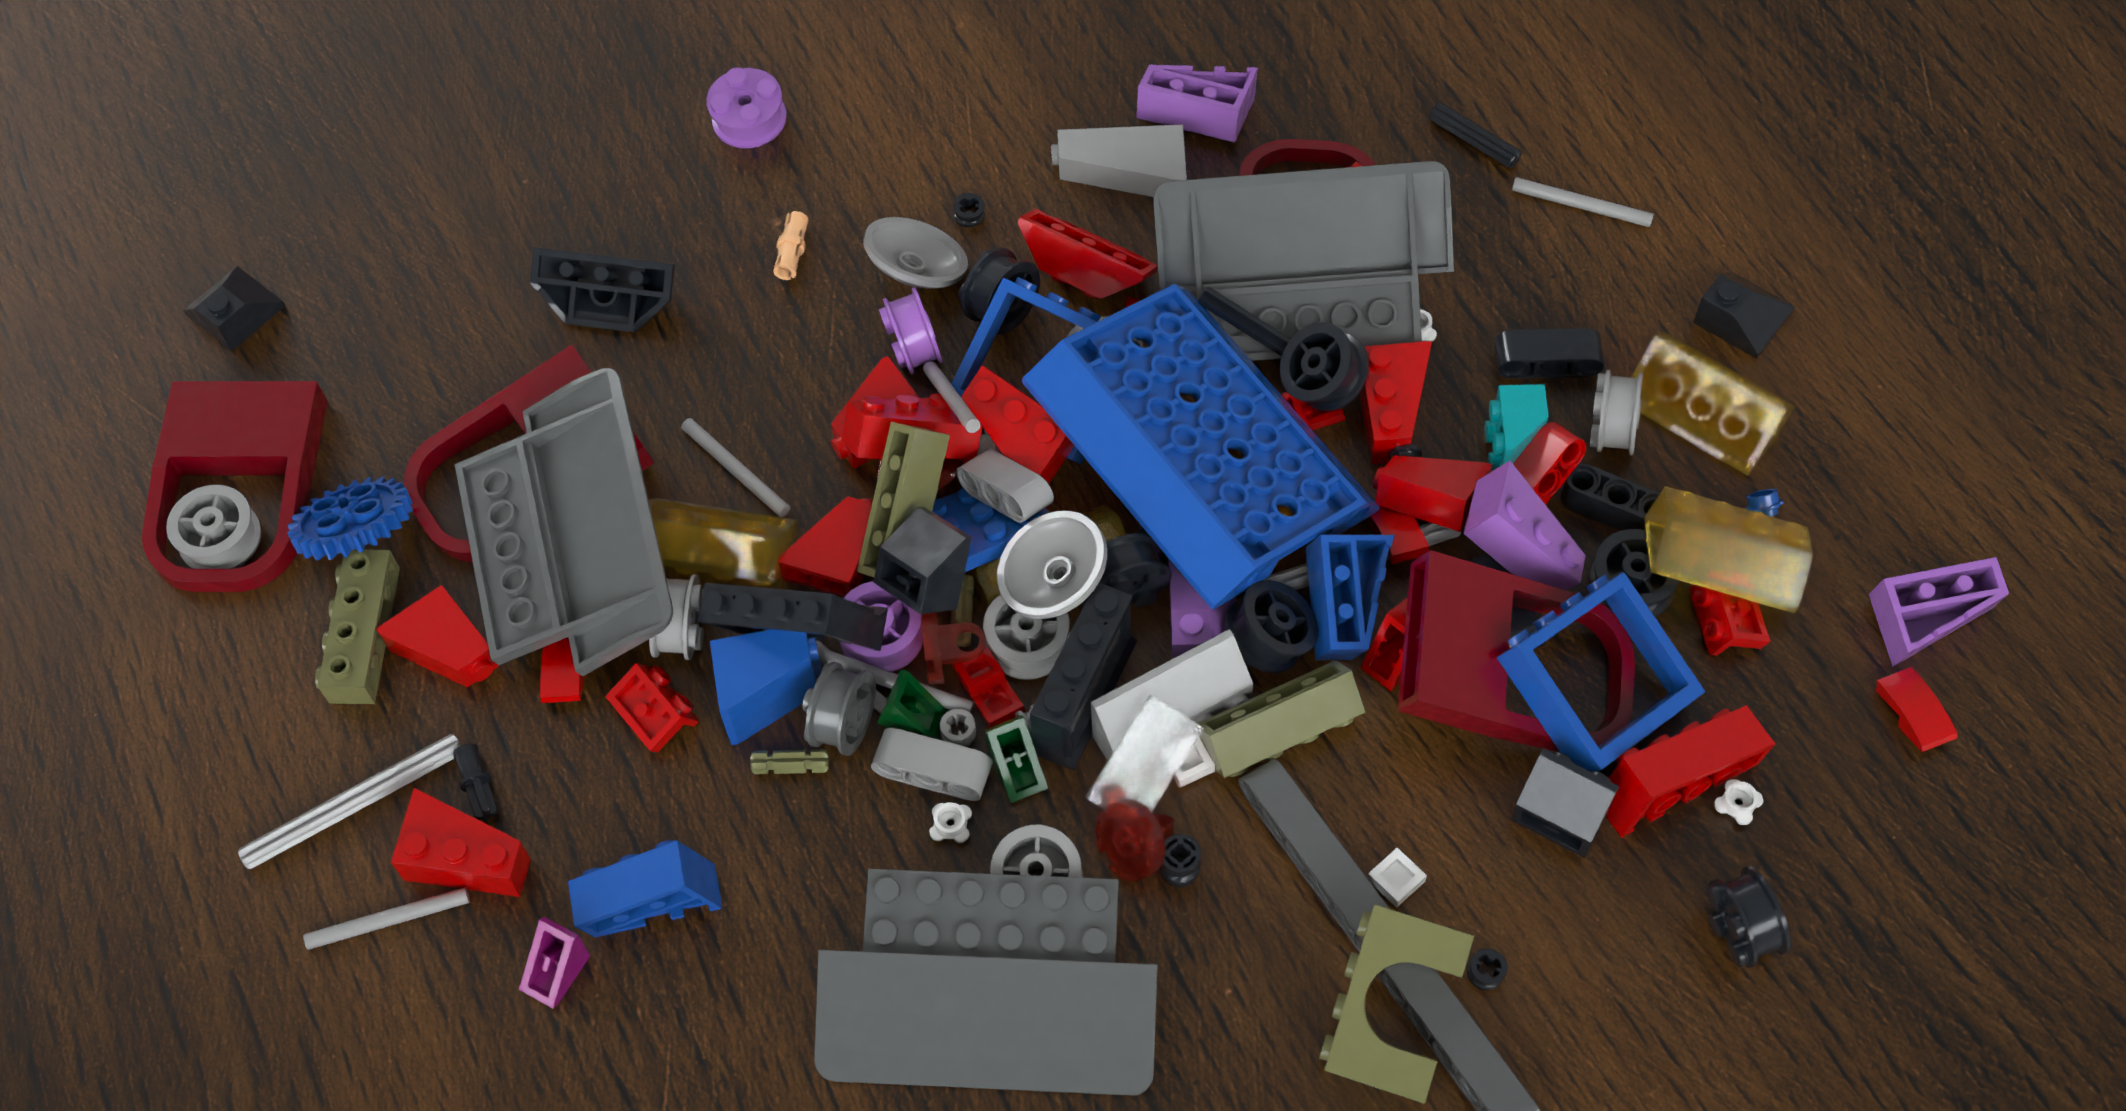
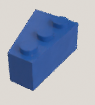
[1305,535,1394,660]
[568,840,723,937]

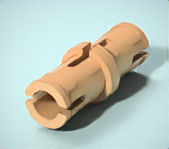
[773,211,808,280]

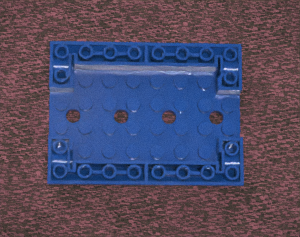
[1021,284,1380,610]

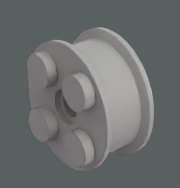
[1590,370,1643,456]
[166,485,262,569]
[649,574,704,660]
[983,594,1070,680]
[990,825,1083,878]

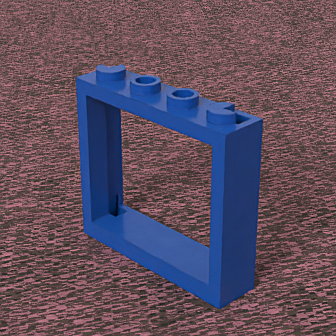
[951,277,1140,465]
[1497,572,1705,772]

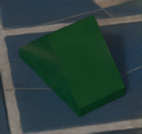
[877,670,948,739]
[985,715,1048,803]

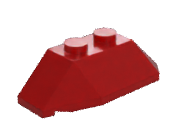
[1018,208,1158,299]

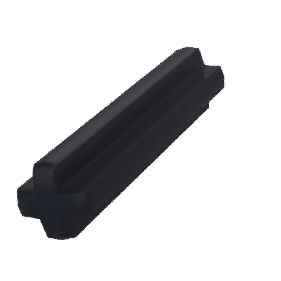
[1430,102,1522,168]
[1198,287,1291,357]

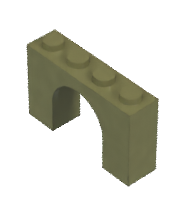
[1319,904,1474,1104]

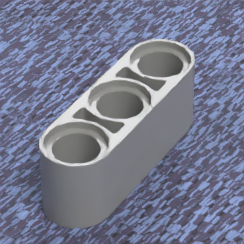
[957,449,1054,523]
[871,728,993,801]

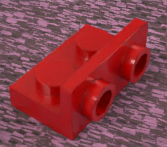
[1689,569,1771,656]
[605,663,700,753]

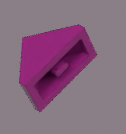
[519,917,590,1008]

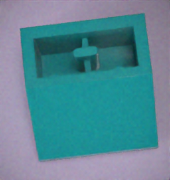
[1484,384,1549,471]

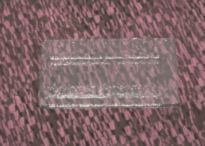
[1086,694,1204,831]

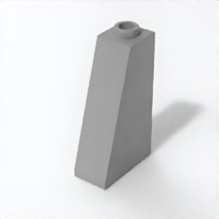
[1051,125,1187,197]

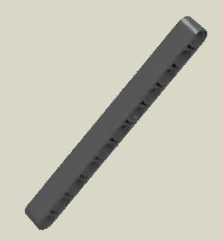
[1238,758,1540,1111]

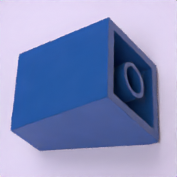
[710,630,822,745]

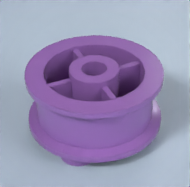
[707,68,787,148]
[879,287,943,374]
[840,581,924,672]

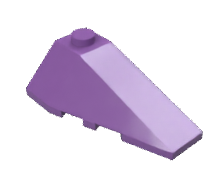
[1169,559,1237,660]

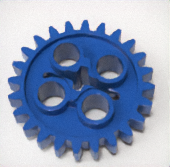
[287,476,413,560]

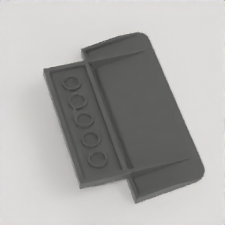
[1153,161,1454,361]
[455,368,673,676]
[814,869,1157,1095]

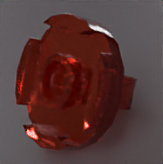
[921,612,986,685]
[1095,798,1174,882]

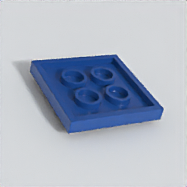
[932,487,1049,572]

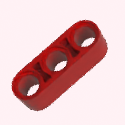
[1513,422,1586,505]

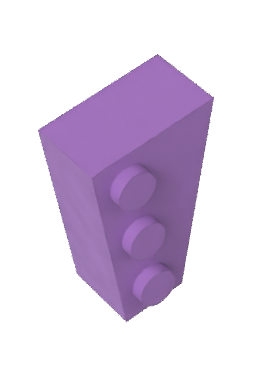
[1136,65,1258,142]
[1464,461,1586,590]
[1869,557,2009,667]

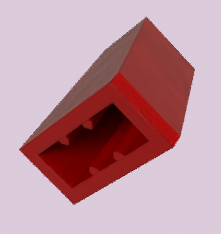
[830,356,919,469]
[1373,455,1493,532]
[778,496,873,598]
[376,585,500,688]
[1360,597,1408,691]

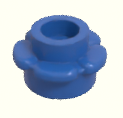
[1745,489,1784,519]

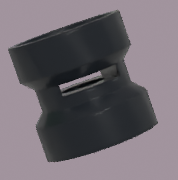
[1159,834,1201,888]

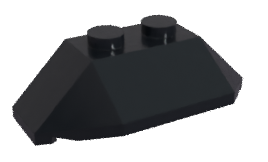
[530,247,675,332]

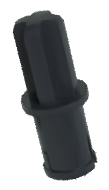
[453,743,498,821]

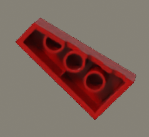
[1607,705,1776,838]

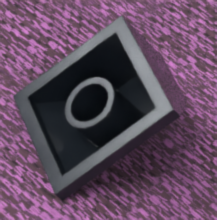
[183,266,286,351]
[1693,271,1795,359]

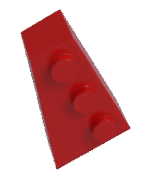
[1359,341,1432,464]
[961,366,1074,485]
[842,393,982,465]
[391,788,531,897]

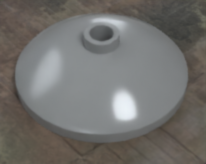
[863,217,968,289]
[997,511,1107,619]

